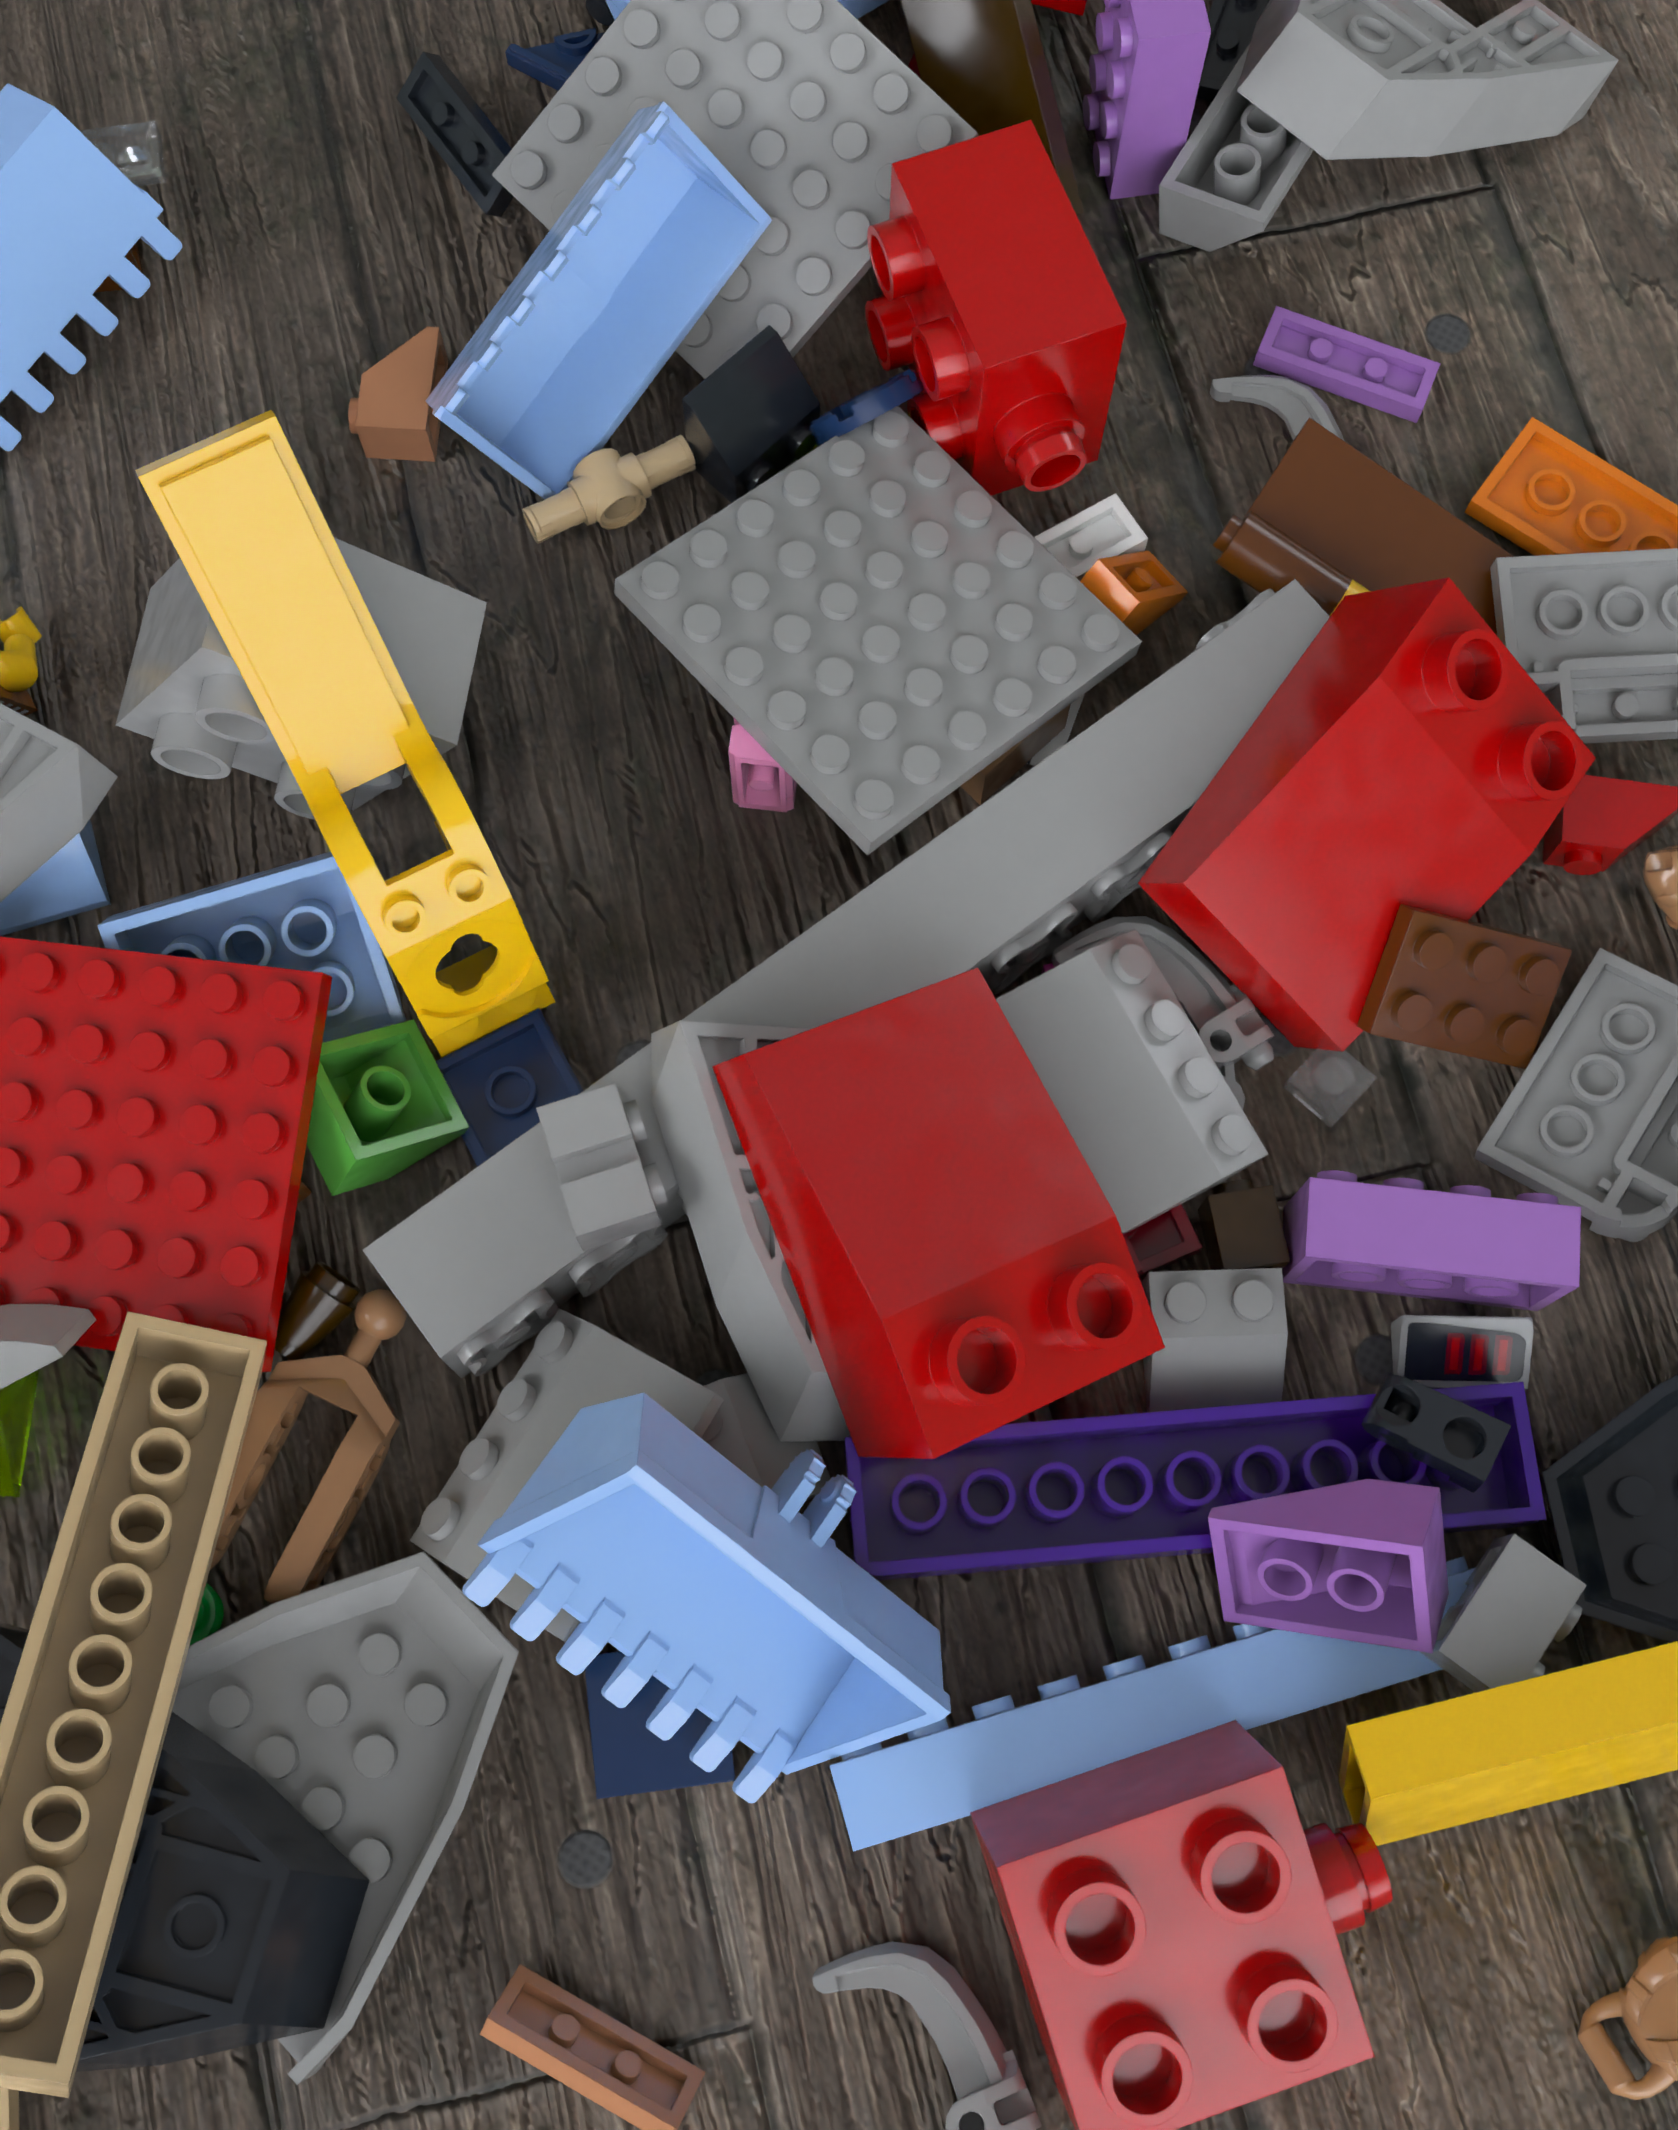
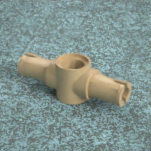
[522,434,696,544]

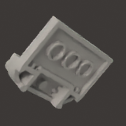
[1490,548,1678,744]
[1474,948,1678,1242]

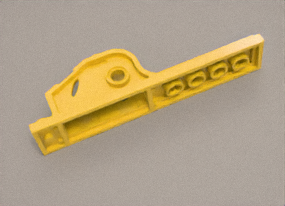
[135,410,555,1058]

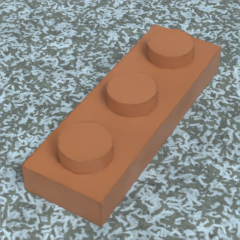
[480,1964,706,2130]

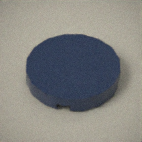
[809,368,924,446]

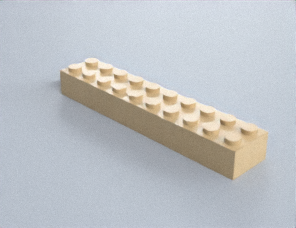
[0,1312,267,2098]

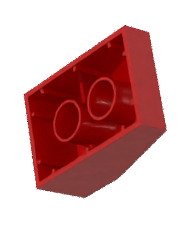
[1138,577,1596,1052]
[712,967,1165,1459]

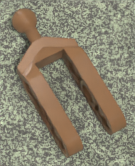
[210,1289,407,1604]

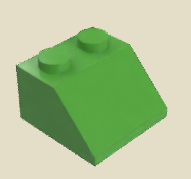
[307,1019,469,1196]

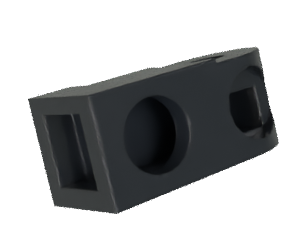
[1362,1374,1511,1493]

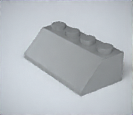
[1159,43,1313,252]

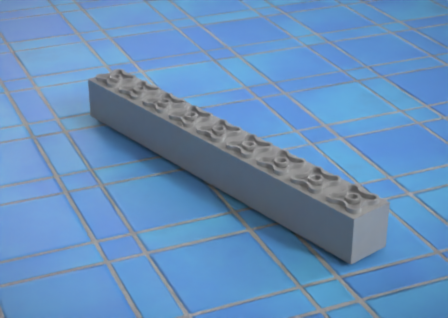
[363,579,1330,1379]

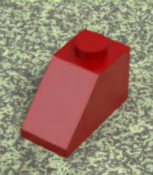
[1543,775,1678,875]

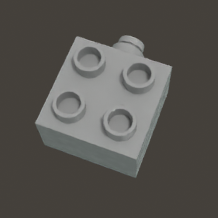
[116,538,487,820]

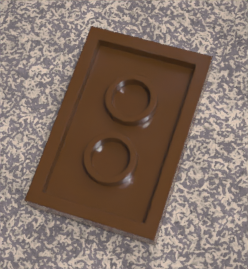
[1357,904,1572,1069]

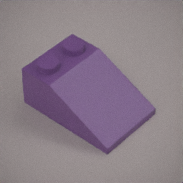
[1208,1479,1449,1653]

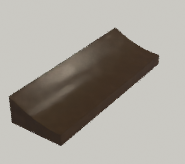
[901,0,1084,216]

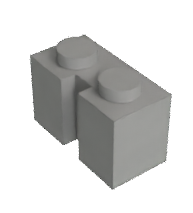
[536,1083,668,1251]
[1421,1533,1587,1693]

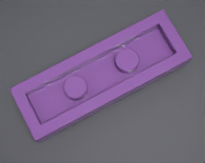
[1253,306,1441,423]

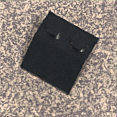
[682,325,820,503]

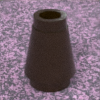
[275,1261,360,1360]

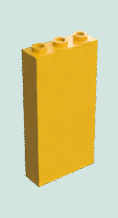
[1339,1641,1678,1846]

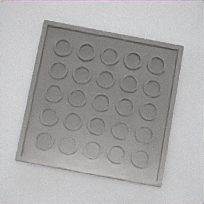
[492,0,979,379]
[614,406,1142,855]

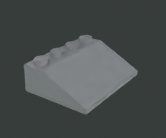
[996,929,1268,1234]
[410,1309,724,1642]

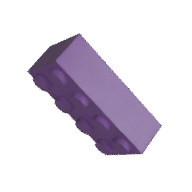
[1083,0,1211,200]
[1282,1170,1581,1311]

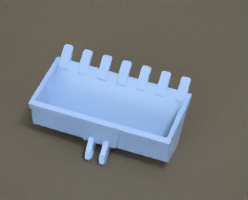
[0,83,182,451]
[426,101,772,500]
[462,1393,951,1803]

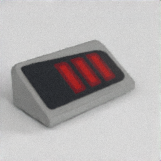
[1391,1315,1534,1390]

